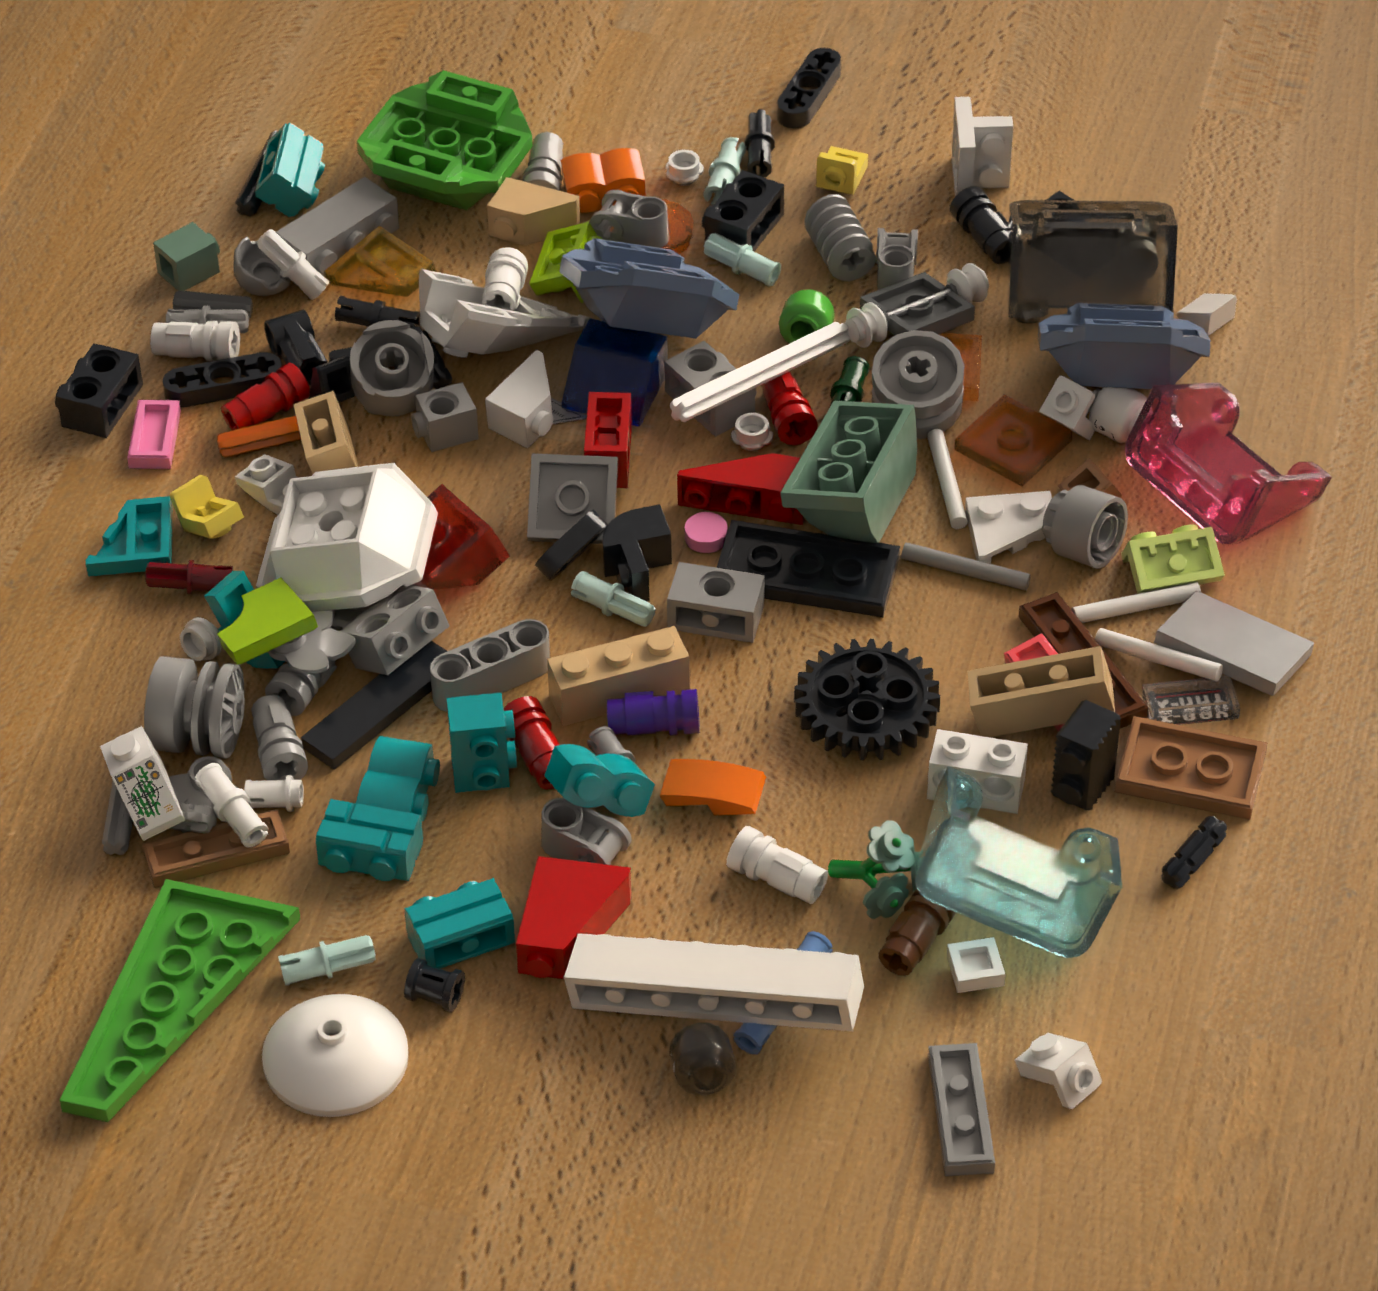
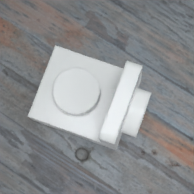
[1039,376,1095,440]

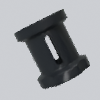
[404,958,465,1012]

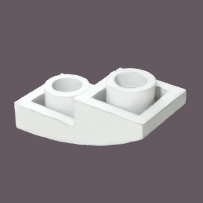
[235,454,297,515]

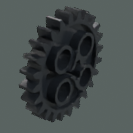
[794,639,940,761]

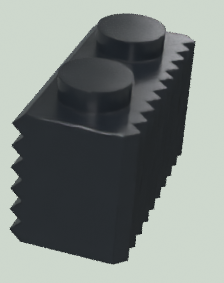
[1051,700,1121,811]

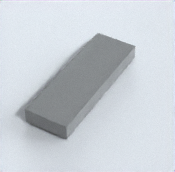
[928,1043,995,1176]

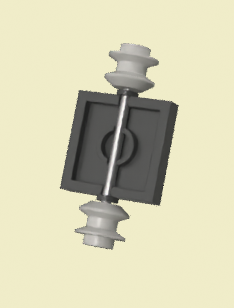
[845,263,989,348]

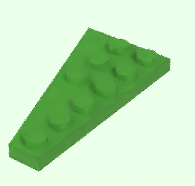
[60,879,300,1122]

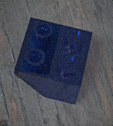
[562,318,668,427]

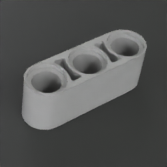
[430,619,550,712]

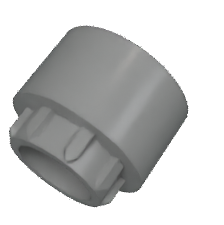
[1042,485,1128,569]

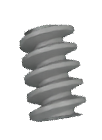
[804,194,877,281]

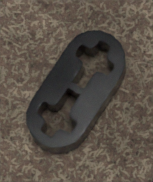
[535,509,608,581]

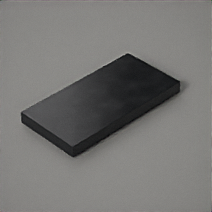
[716,520,900,618]

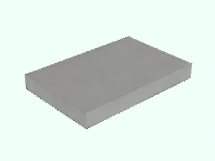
[1154,591,1314,696]

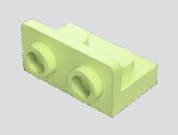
[1121,524,1225,594]

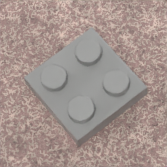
[527,453,618,544]

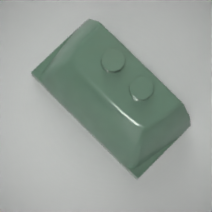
[781,401,917,543]

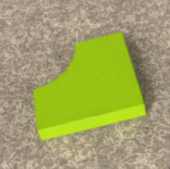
[217,577,318,665]

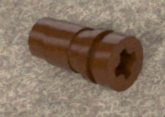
[878,880,960,976]

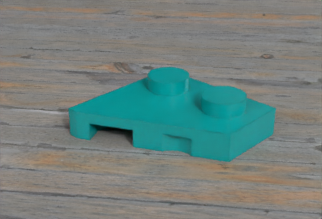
[85,496,173,577]

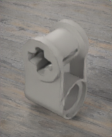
[590,190,669,248]
[876,228,918,290]
[541,797,632,865]

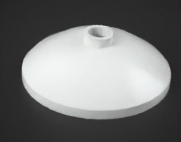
[262,994,409,1117]

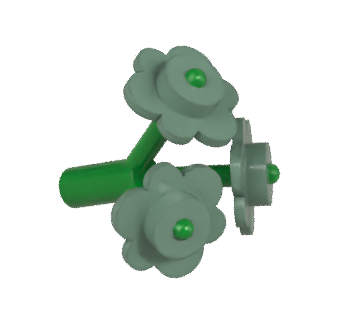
[828,820,930,919]

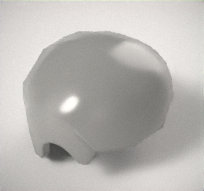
[233,237,291,296]

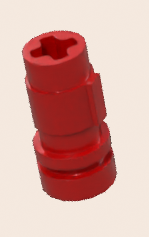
[221,362,310,430]
[761,371,818,445]
[504,696,560,790]

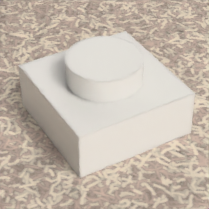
[947,937,1005,993]

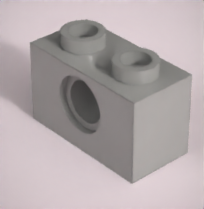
[667,562,765,643]

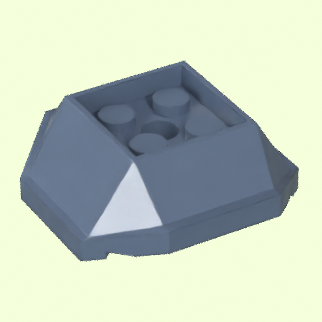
[559,238,740,338]
[1038,303,1210,390]

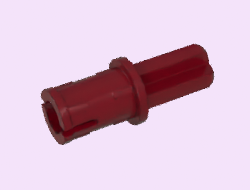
[145,560,234,594]

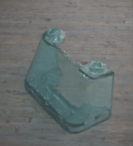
[915,766,1122,958]

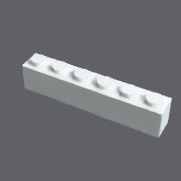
[564,933,864,1032]

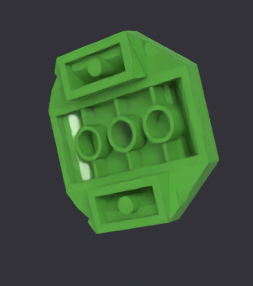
[357,70,533,211]

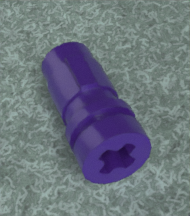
[607,689,700,735]

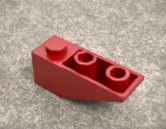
[677,453,804,525]

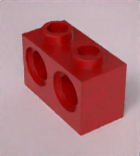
[584,392,632,488]

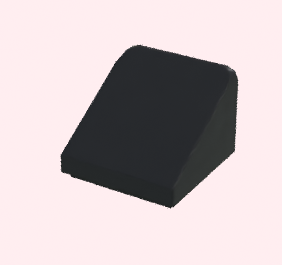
[309,355,355,403]

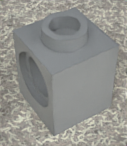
[411,382,479,452]

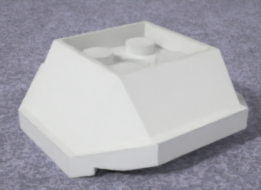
[256,463,438,612]

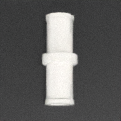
[195,763,269,847]

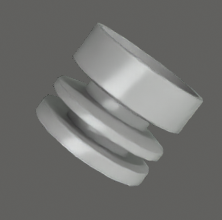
[144,656,245,758]

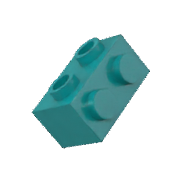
[446,692,517,793]

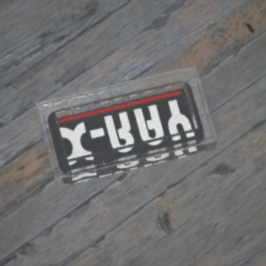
[1141,676,1240,725]

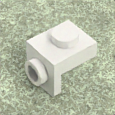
[1015,1033,1102,1109]

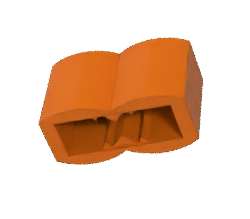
[561,148,646,213]

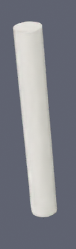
[927,429,968,529]
[1071,582,1201,623]
[1095,628,1223,681]

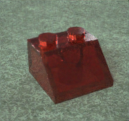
[420,484,510,590]

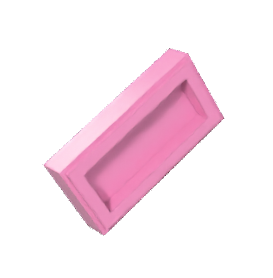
[127,400,181,469]

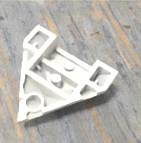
[419,269,595,357]

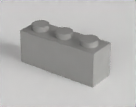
[276,177,399,276]

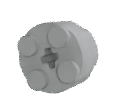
[350,320,434,416]

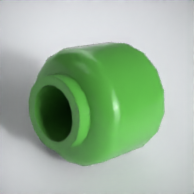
[779,289,835,344]

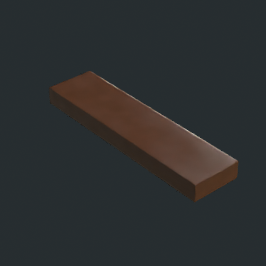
[1018,592,1149,729]

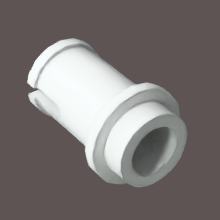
[244,775,304,812]

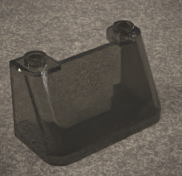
[1008,200,1178,323]

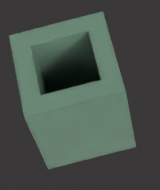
[153,222,220,291]

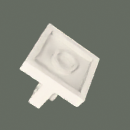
[951,97,1013,196]

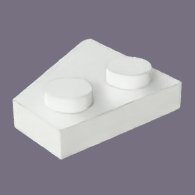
[965,491,1052,564]

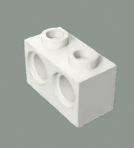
[927,729,1028,814]

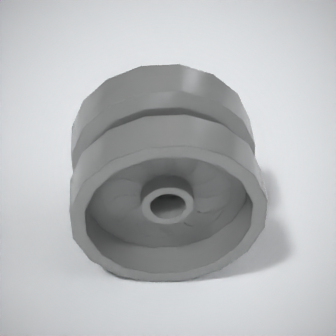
[872,330,964,439]

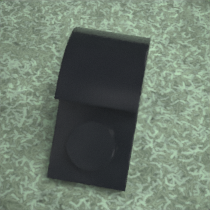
[603,504,672,601]

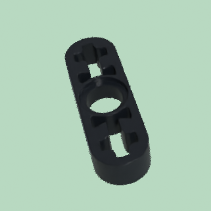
[777,48,841,128]
[162,352,282,408]

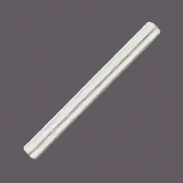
[669,322,850,422]

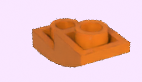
[659,759,766,816]

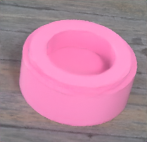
[685,512,728,553]

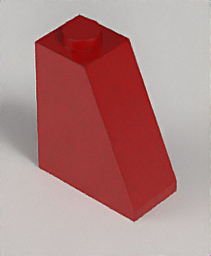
[516,856,632,979]

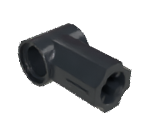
[264,310,327,385]

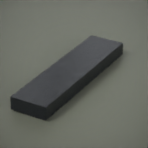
[301,641,447,770]

